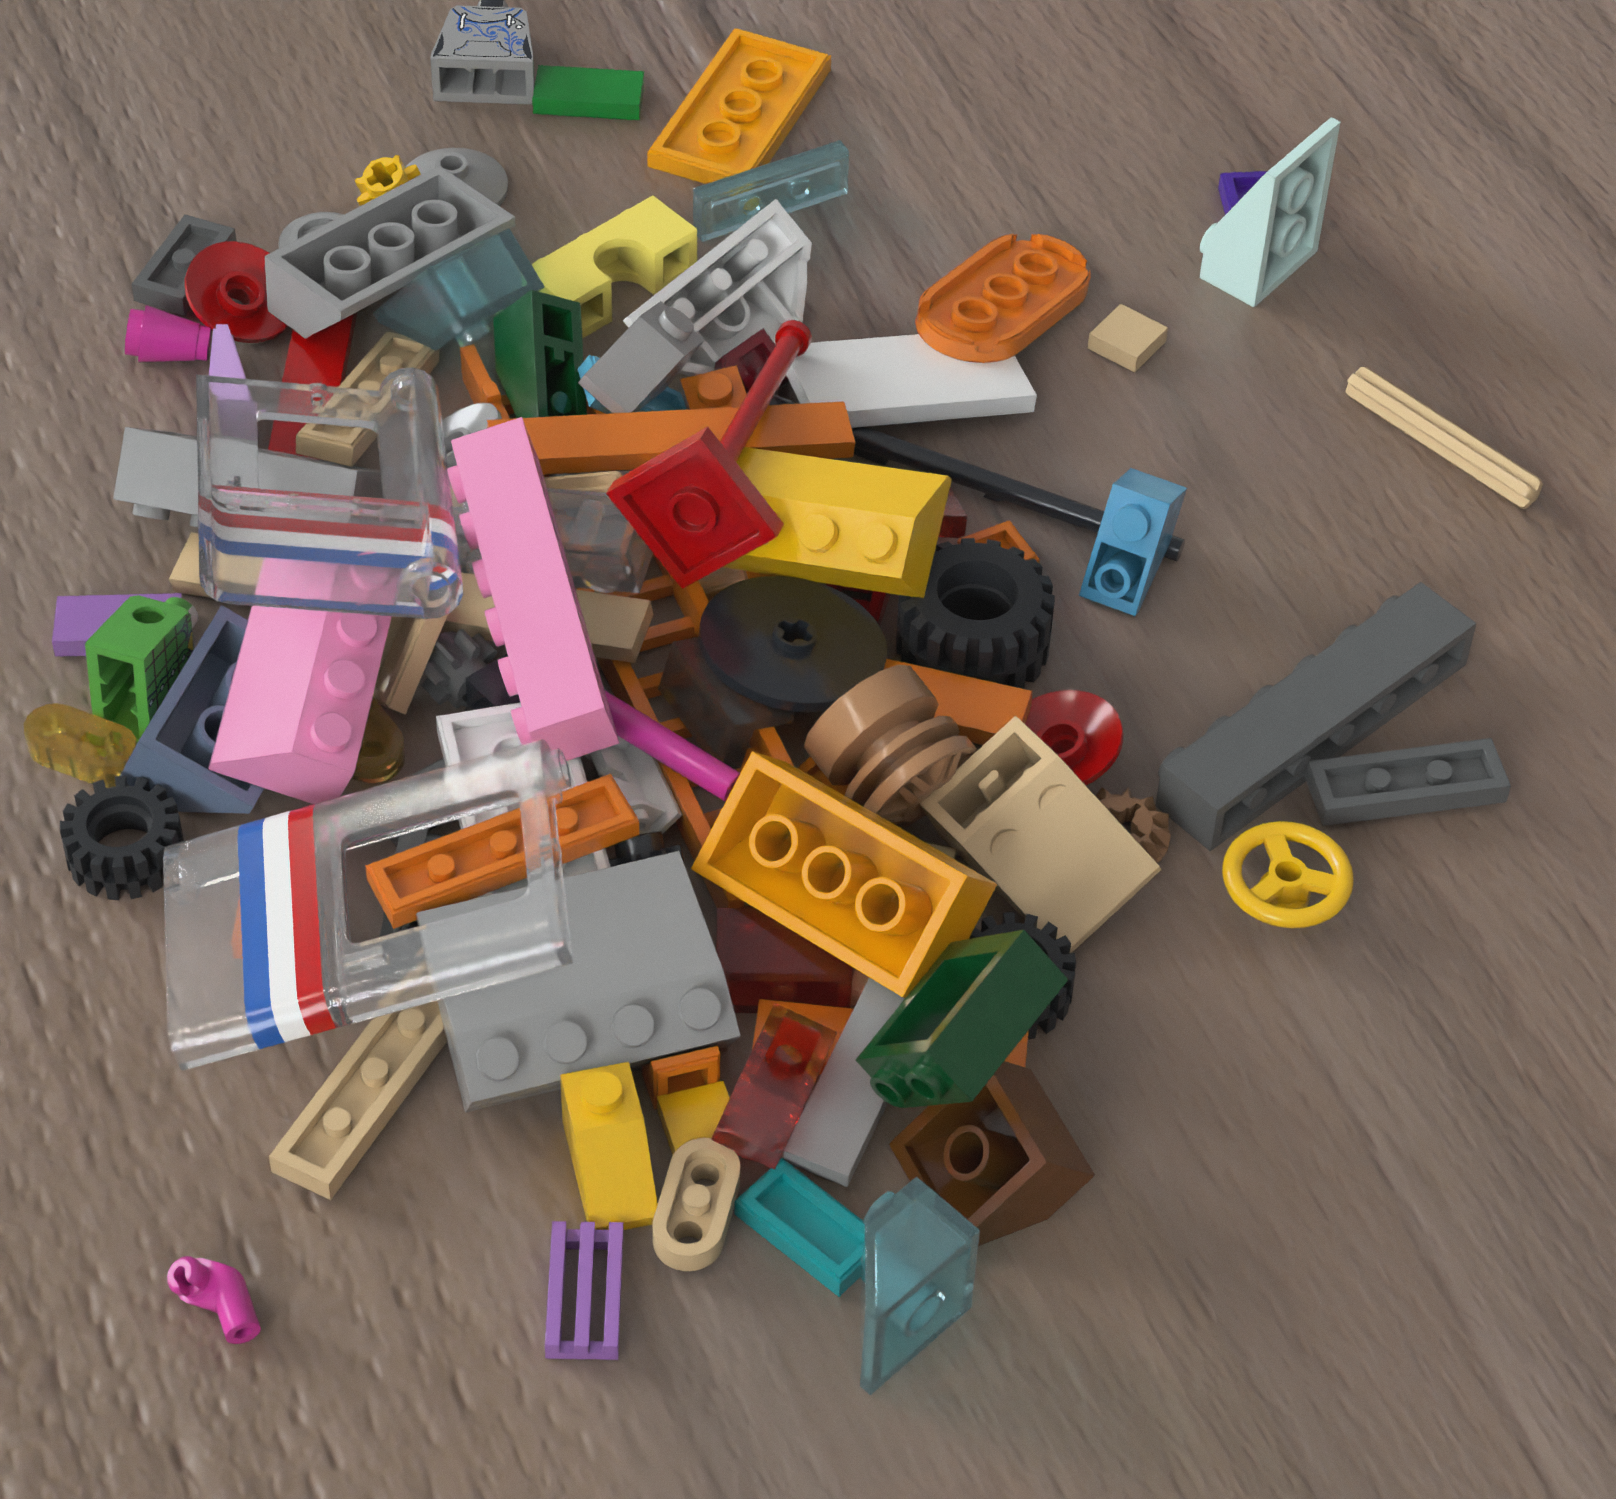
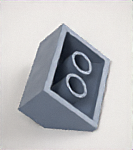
[120,605,264,814]

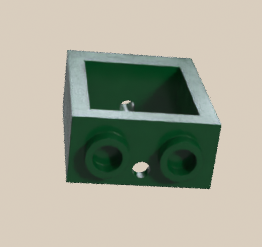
[855,930,1068,1108]

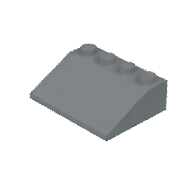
[416,851,741,1113]

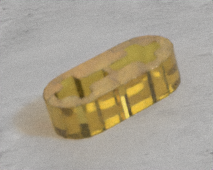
[23,703,137,788]

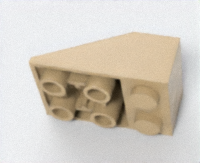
[919,716,1161,953]

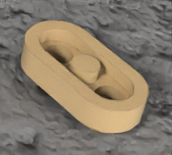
[652,1138,741,1271]

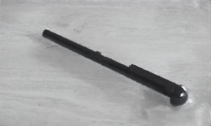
[769,390,1185,561]

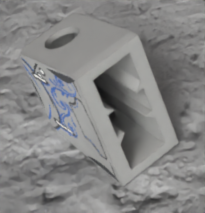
[430,0,535,105]

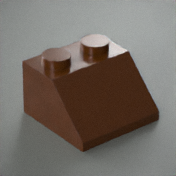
[889,1061,1095,1254]

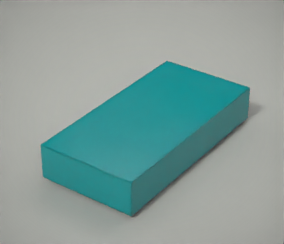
[734,1158,887,1297]

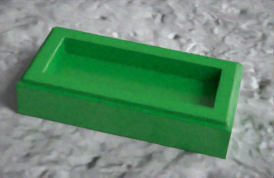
[532,65,644,120]

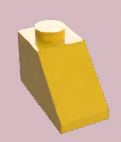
[560,1062,658,1230]

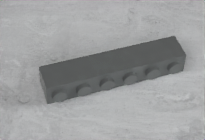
[1155,582,1477,851]

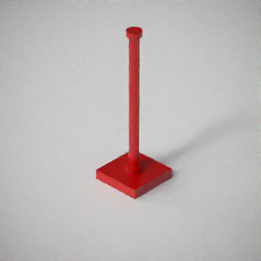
[606,320,812,589]

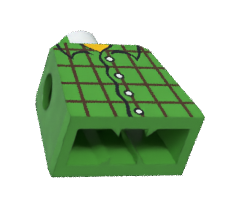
[85,595,198,745]

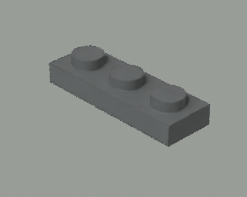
[1305,738,1511,826]

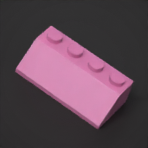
[208,545,401,810]

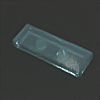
[693,140,849,242]

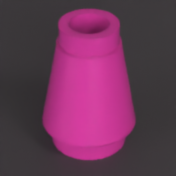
[125,305,212,362]

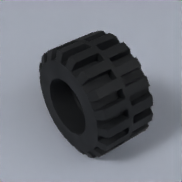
[896,538,1055,689]

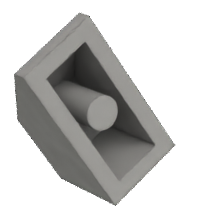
[578,301,705,413]

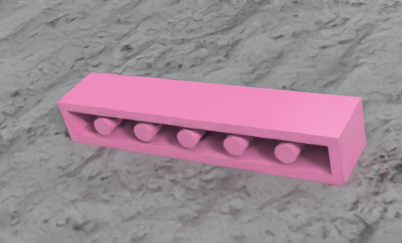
[447,417,619,768]

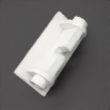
[585,736,683,834]

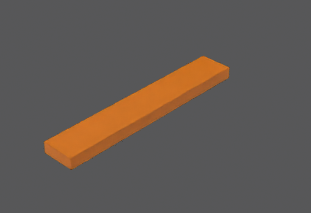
[487,401,855,475]

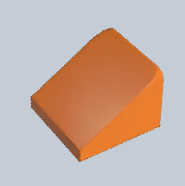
[642,1046,720,1109]

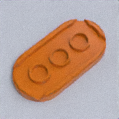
[915,234,1091,363]

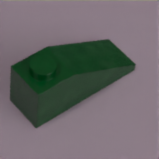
[493,290,587,418]

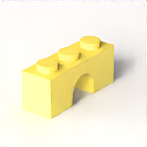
[523,195,697,339]

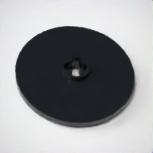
[698,576,887,712]

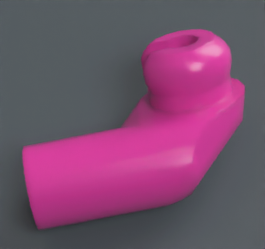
[167,1256,261,1344]

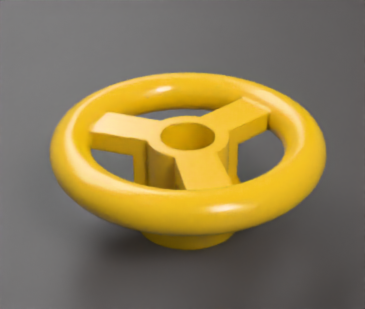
[1222,821,1354,928]

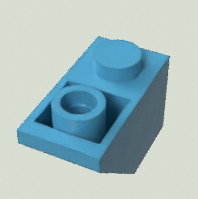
[1079,468,1187,616]

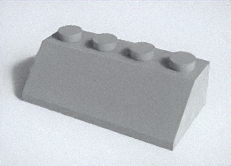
[265,165,515,338]
[113,427,393,531]

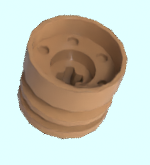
[804,665,977,829]

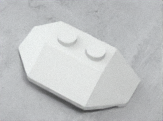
[623,199,812,377]

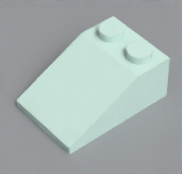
[1199,117,1341,307]

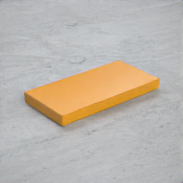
[647,28,831,196]

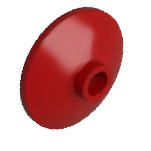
[185,241,288,343]
[1025,690,1124,785]

